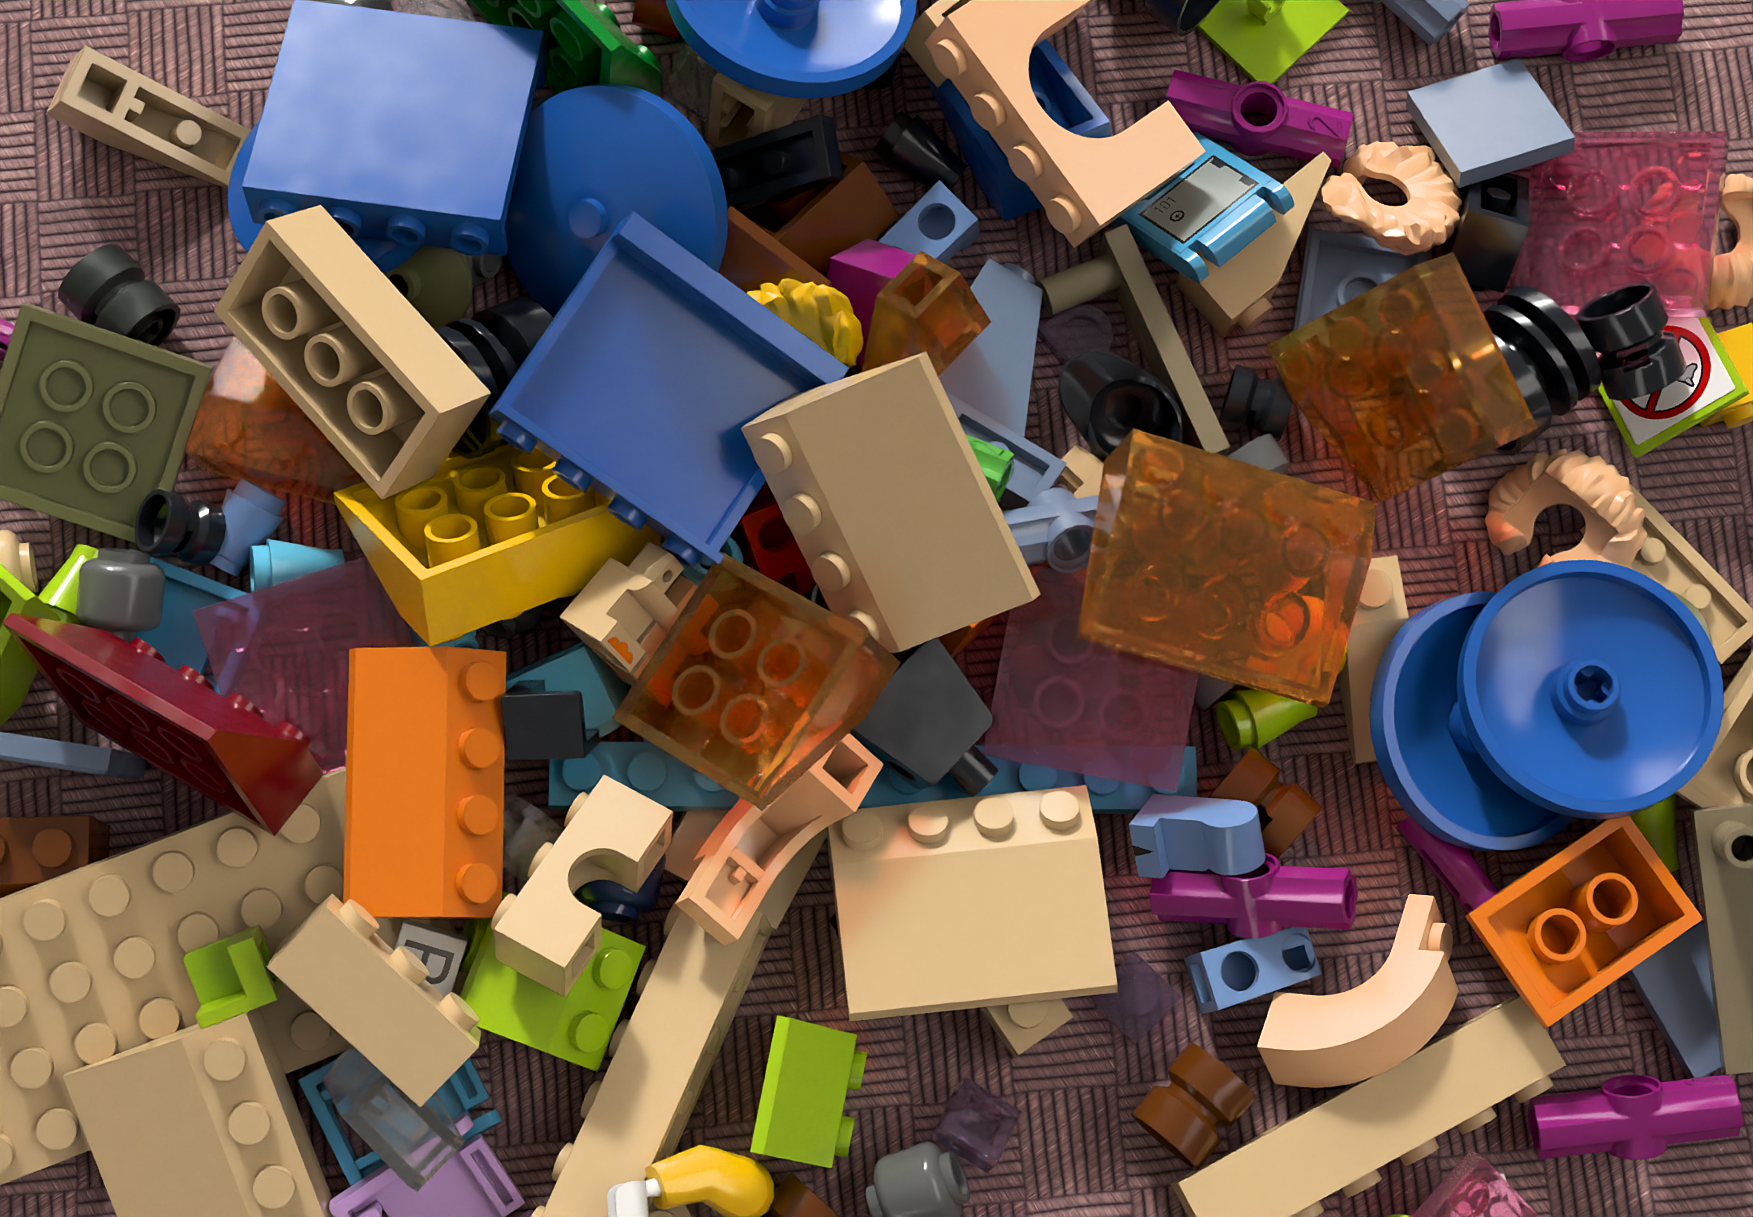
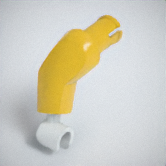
[607,1145,774,1217]

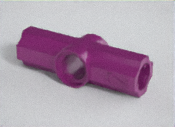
[1488,0,1684,62]
[1165,69,1354,169]
[1149,853,1358,939]
[1527,1074,1743,1160]

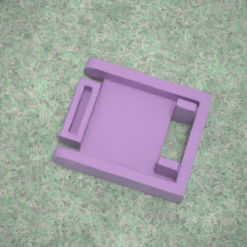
[329,1112,534,1217]

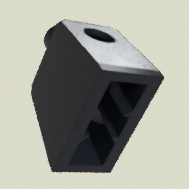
[839,638,999,797]

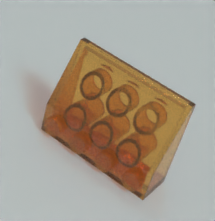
[1077,429,1377,708]

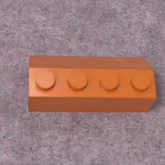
[343,646,506,921]

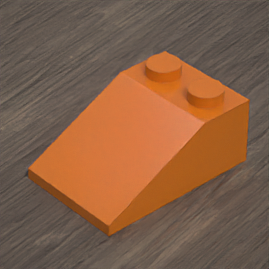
[1465,815,1703,1029]

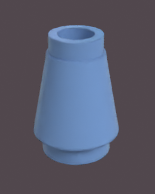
[210,477,287,577]

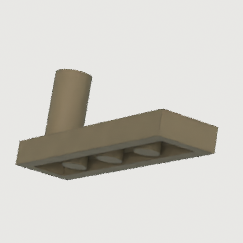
[1037,224,1230,471]
[1690,802,1753,1075]

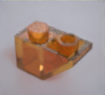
[861,251,991,377]

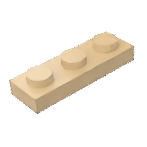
[1580,484,1753,665]

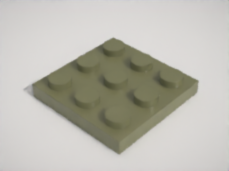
[0,303,214,543]

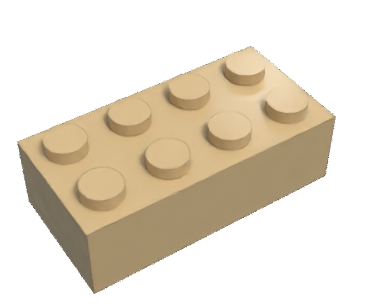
[214,205,491,499]

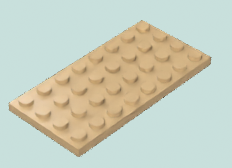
[0,767,469,1185]

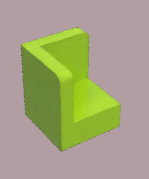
[183,925,284,1029]

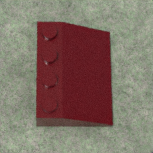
[3,613,324,836]

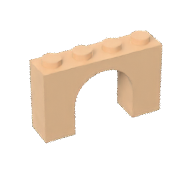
[924,0,1206,248]

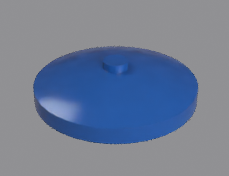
[666,0,917,99]
[504,84,728,318]
[1457,559,1724,819]
[1369,591,1576,852]

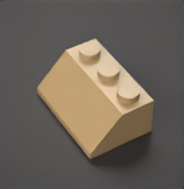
[267,894,481,1107]

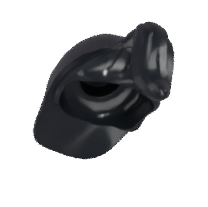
[1058,350,1204,492]

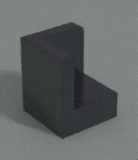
[501,680,600,761]

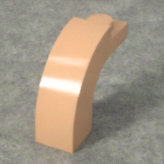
[675,721,883,946]
[1257,894,1459,1088]

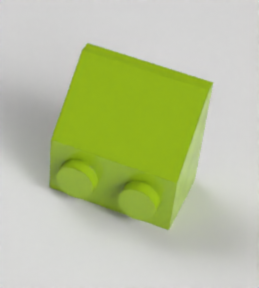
[459,891,646,1072]
[750,1015,867,1169]

